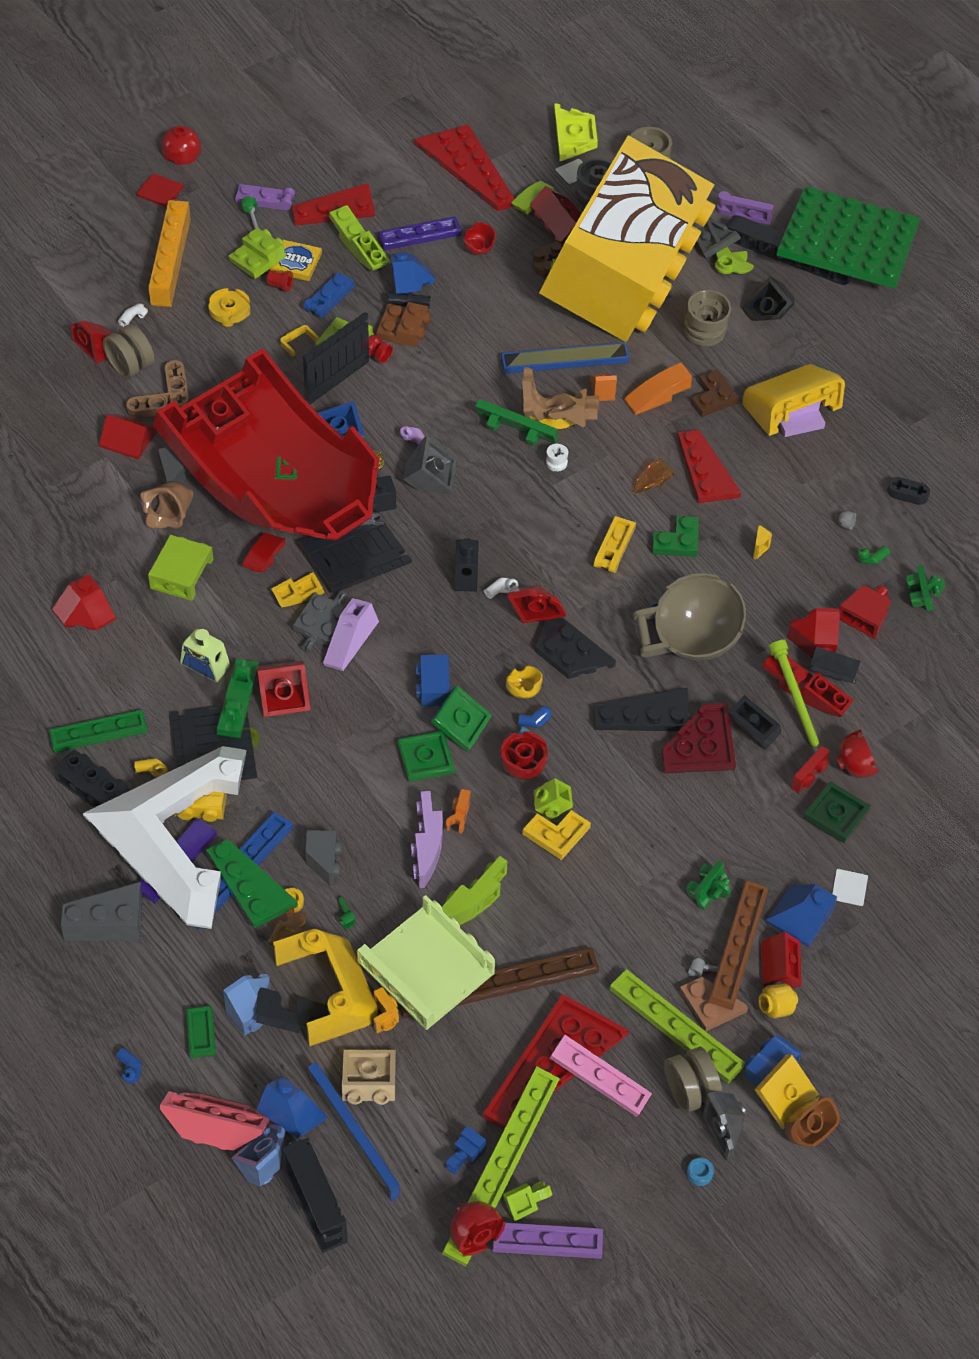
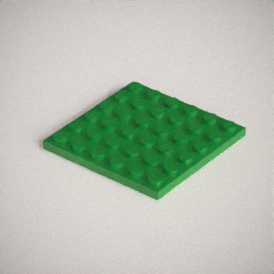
[777,186,921,289]

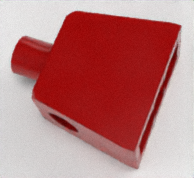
[839,585,891,639]

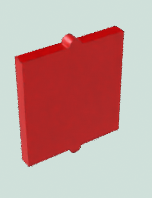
[136,173,184,208]

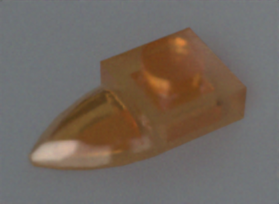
[633,458,675,494]

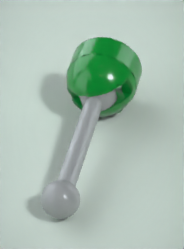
[241,196,258,229]

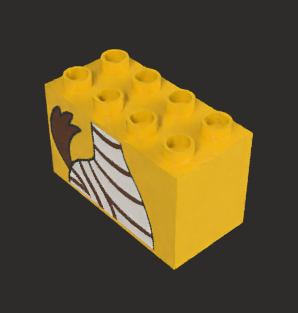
[539,135,716,342]

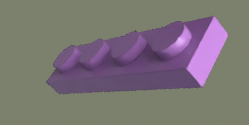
[493,1223,603,1259]

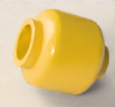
[758,983,798,1019]

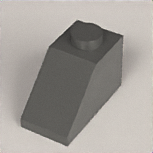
[158,447,190,484]

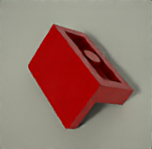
[761,932,802,988]

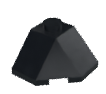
[742,276,795,321]

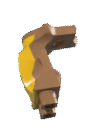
[522,367,599,429]

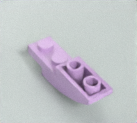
[411,791,443,888]

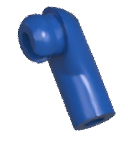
[518,706,552,728]
[116,1047,142,1084]

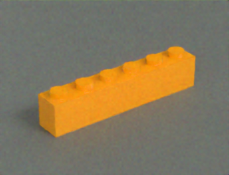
[149,200,191,307]

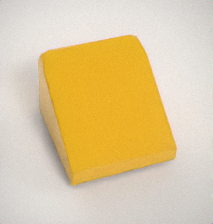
[753,525,772,560]

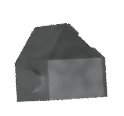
[703,1092,746,1161]

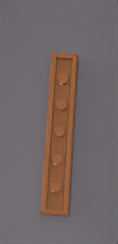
[708,880,769,1010]

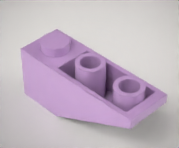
[323,598,379,671]

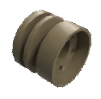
[683,290,731,346]

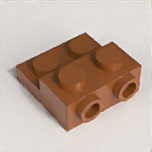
[376,302,431,347]

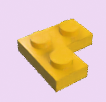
[522,810,591,860]

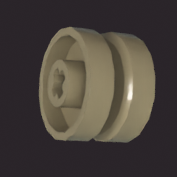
[630,127,672,159]
[102,324,155,379]
[664,1046,722,1114]

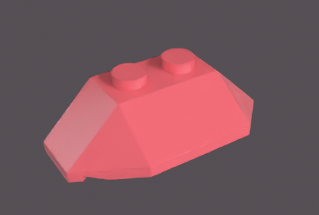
[160,1091,270,1151]

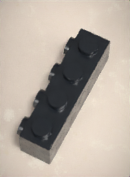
[54,749,130,808]

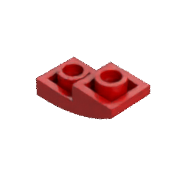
[243,532,285,573]

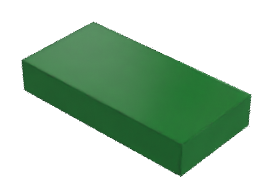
[186,1006,216,1059]

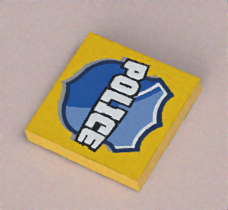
[270,240,322,281]

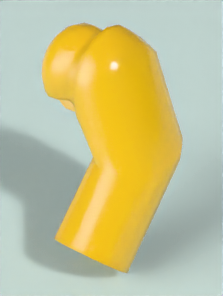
[134,758,168,778]

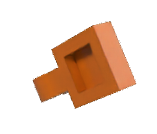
[446,789,471,834]

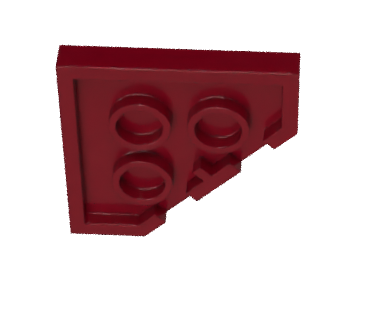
[662,703,736,774]

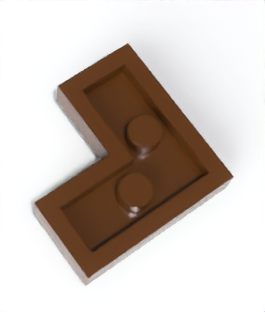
[691,369,739,417]

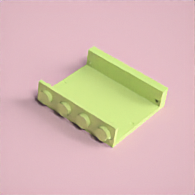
[357,895,495,1030]

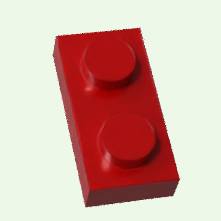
[791,746,830,794]

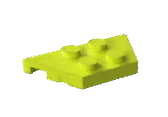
[554,104,598,161]

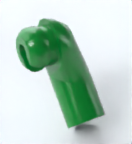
[857,546,890,565]

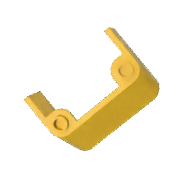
[273,929,378,1046]

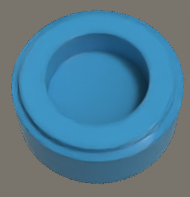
[687,1157,714,1186]

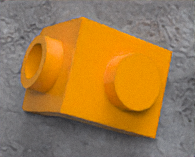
[373,987,399,1033]

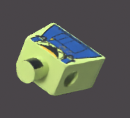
[180,629,230,682]

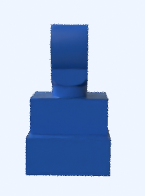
[446,1126,486,1175]

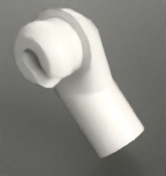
[484,578,519,599]

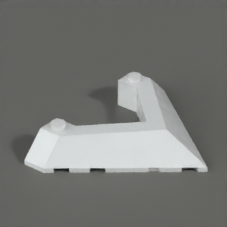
[83,746,246,929]

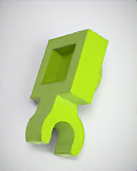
[503,1181,553,1221]

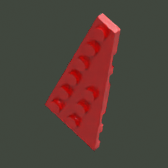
[414,124,515,211]
[483,994,629,1130]

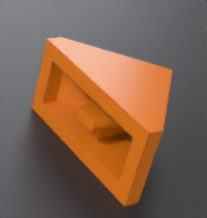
[590,374,617,401]

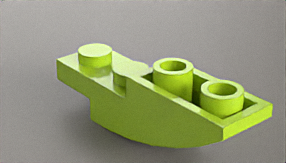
[329,205,390,271]
[442,856,508,925]

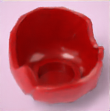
[464,222,496,255]

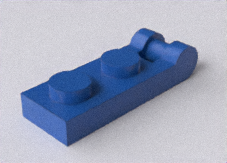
[303,272,355,318]

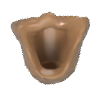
[140,482,194,529]

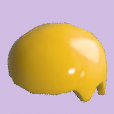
[506,666,543,699]

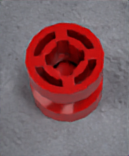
[368,335,393,364]

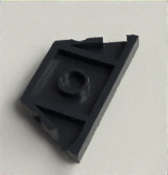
[535,617,616,679]

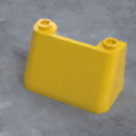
[742,364,845,436]

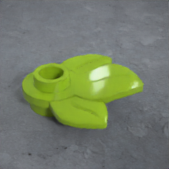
[715,247,754,274]

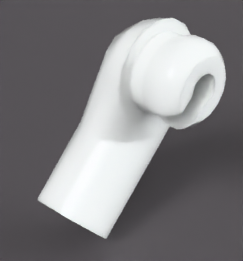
[118,303,148,327]

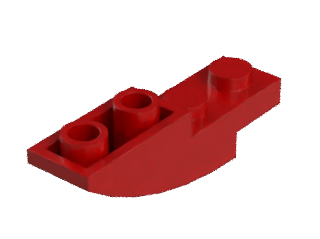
[762,655,854,717]

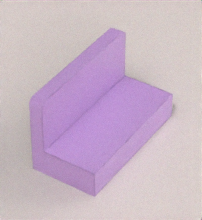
[778,401,825,437]

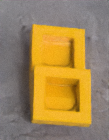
[271,572,325,607]

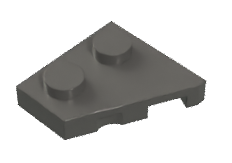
[692,217,741,258]

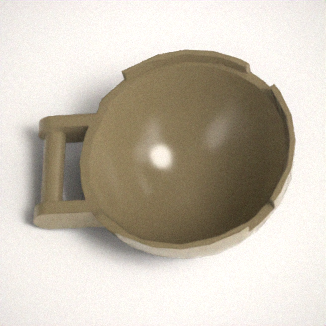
[633,573,746,661]

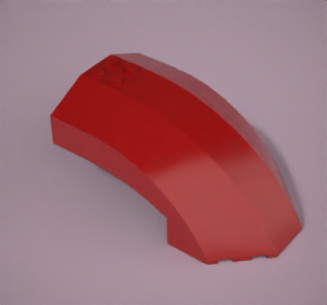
[153,348,379,541]

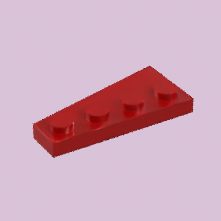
[292,183,375,226]
[677,430,741,503]

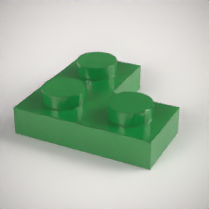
[652,516,699,557]

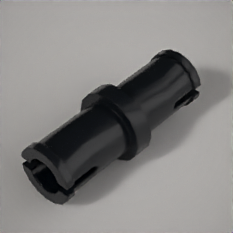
[388,291,431,309]

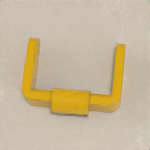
[281,325,319,357]

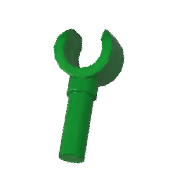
[338,897,356,930]

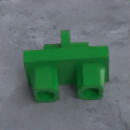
[906,565,945,611]
[686,861,731,910]

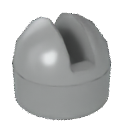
[838,511,856,530]

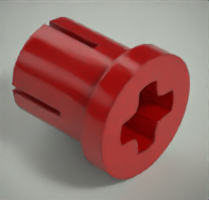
[267,270,294,292]

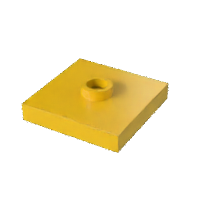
[754,1054,819,1129]

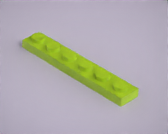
[610,969,745,1084]

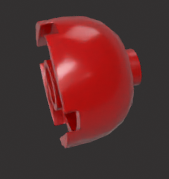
[161,126,201,165]
[836,729,879,778]
[501,731,548,780]
[449,1201,506,1256]

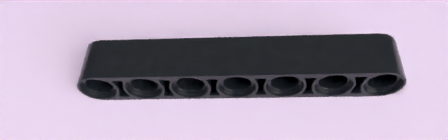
[725,215,852,285]

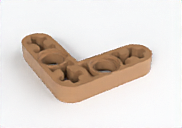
[126,360,189,418]

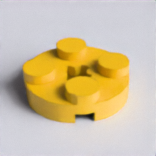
[209,288,250,327]

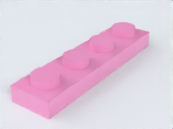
[550,1035,652,1117]

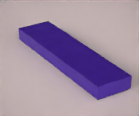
[378,216,462,251]
[140,819,217,904]

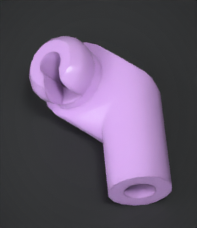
[400,426,425,445]

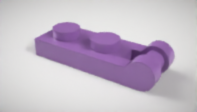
[236,184,295,210]
[717,191,774,225]

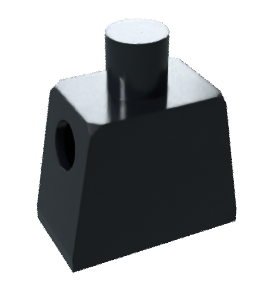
[455,538,479,592]

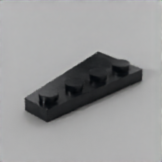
[594,688,689,731]

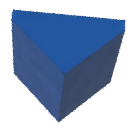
[318,401,365,438]

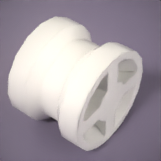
[546,444,568,472]

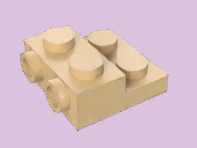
[342,1050,396,1105]

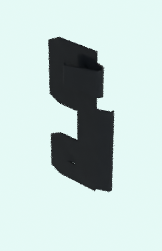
[256,987,330,1033]

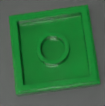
[431,686,492,752]
[398,731,455,783]

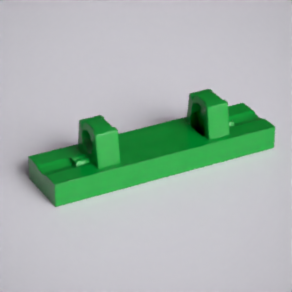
[475,399,559,447]
[217,658,259,738]

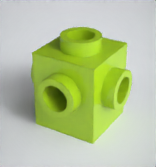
[533,778,573,819]

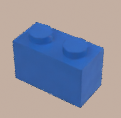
[416,655,450,707]

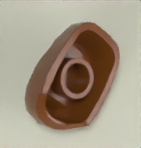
[784,1097,840,1147]

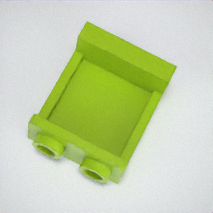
[148,535,214,601]

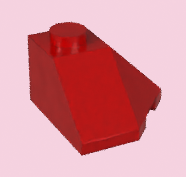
[70,321,113,364]
[52,574,116,631]
[508,585,567,624]
[787,608,840,658]

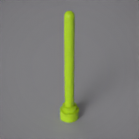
[768,640,819,747]

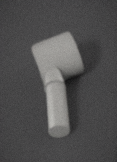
[688,958,719,977]

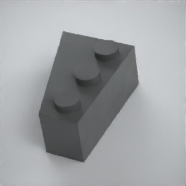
[61,882,143,941]

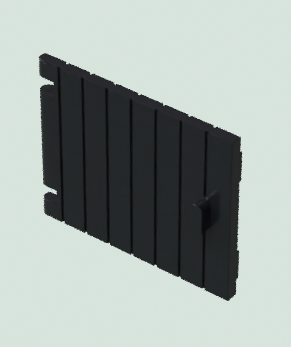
[303,312,369,405]
[299,511,412,594]
[171,705,257,780]

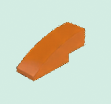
[624,362,692,415]

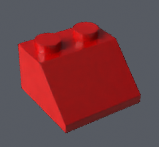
[256,660,311,717]

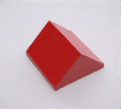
[99,414,157,460]

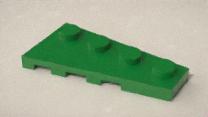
[206,839,298,929]

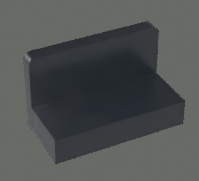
[808,646,861,684]

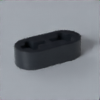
[887,477,930,505]

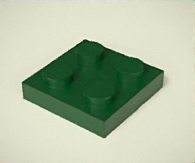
[803,781,871,843]

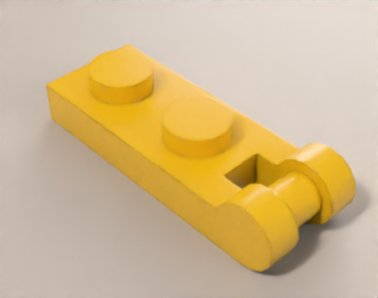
[593,516,636,573]

